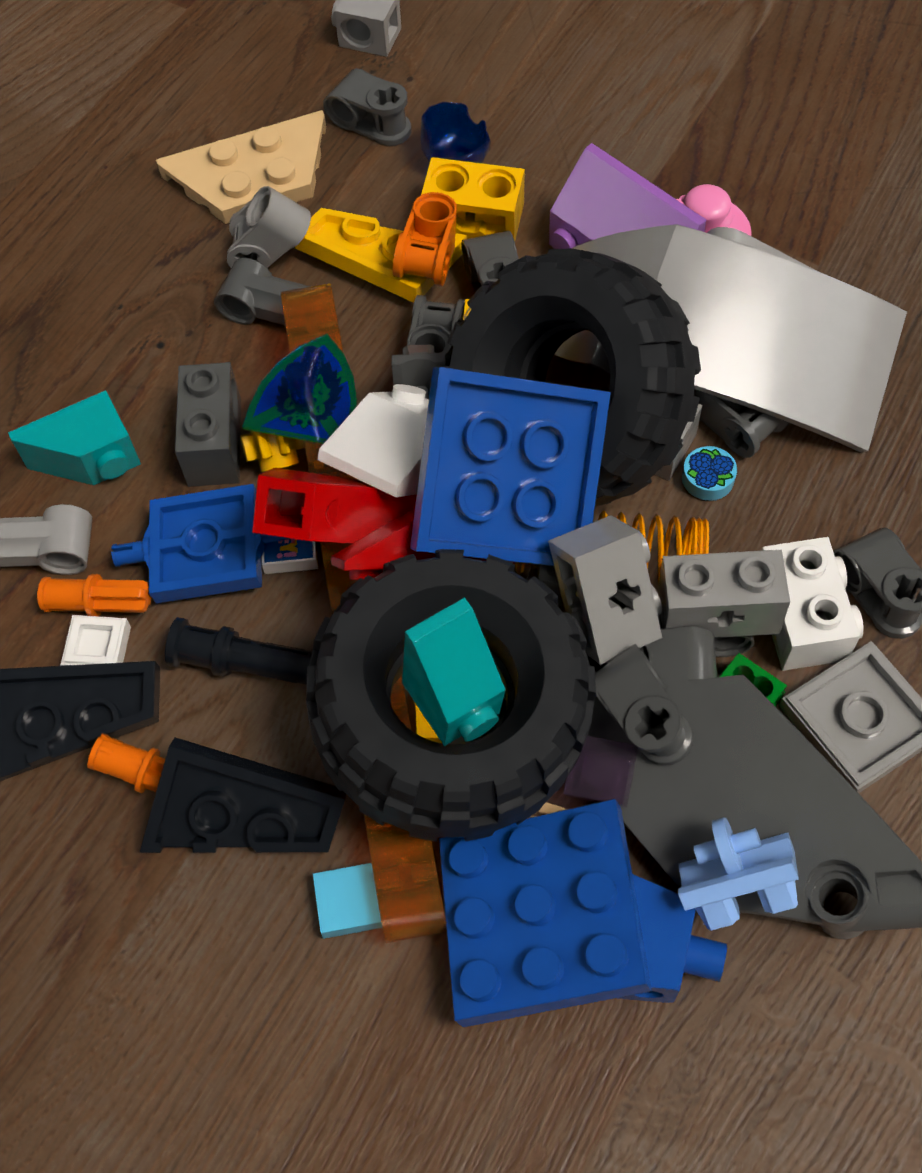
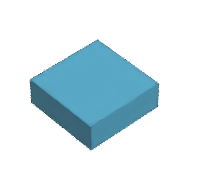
[313,862,384,939]

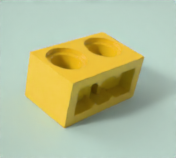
[421,157,525,241]

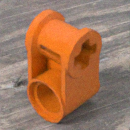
[393,192,457,286]

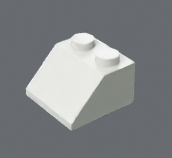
[317,384,429,497]

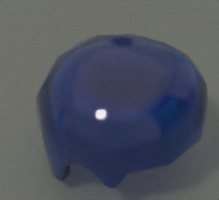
[421,102,491,163]

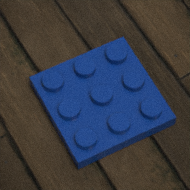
[410,367,611,566]
[439,799,652,1027]

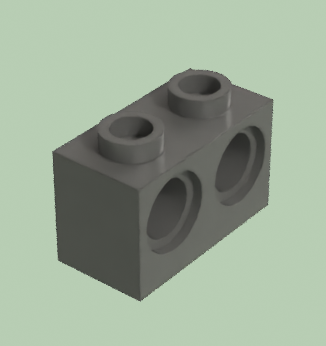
[175,362,241,487]

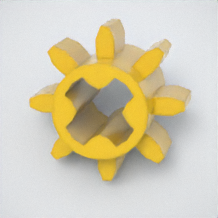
[240,430,307,472]

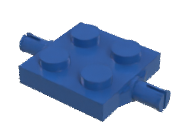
[111,484,294,603]

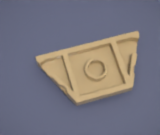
[156,110,326,224]

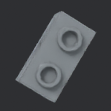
[548,515,663,665]
[658,549,790,638]

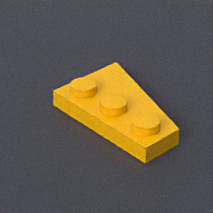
[295,208,467,303]

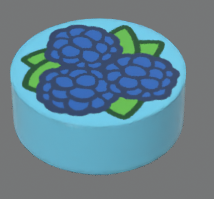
[682,446,737,501]

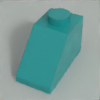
[8,390,141,485]
[402,597,506,746]

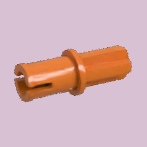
[37,574,152,616]
[87,733,165,794]

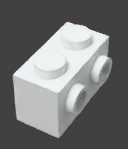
[761,537,863,671]

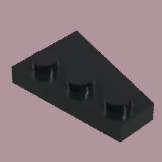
[0,661,160,781]
[139,737,346,853]

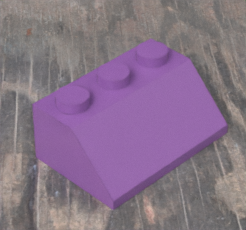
[549,143,706,249]

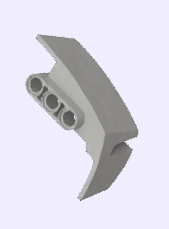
[555,224,907,453]

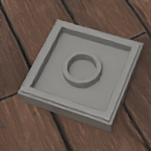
[779,641,922,793]

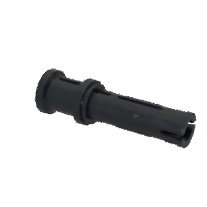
[165,617,312,685]

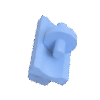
[678,817,799,931]

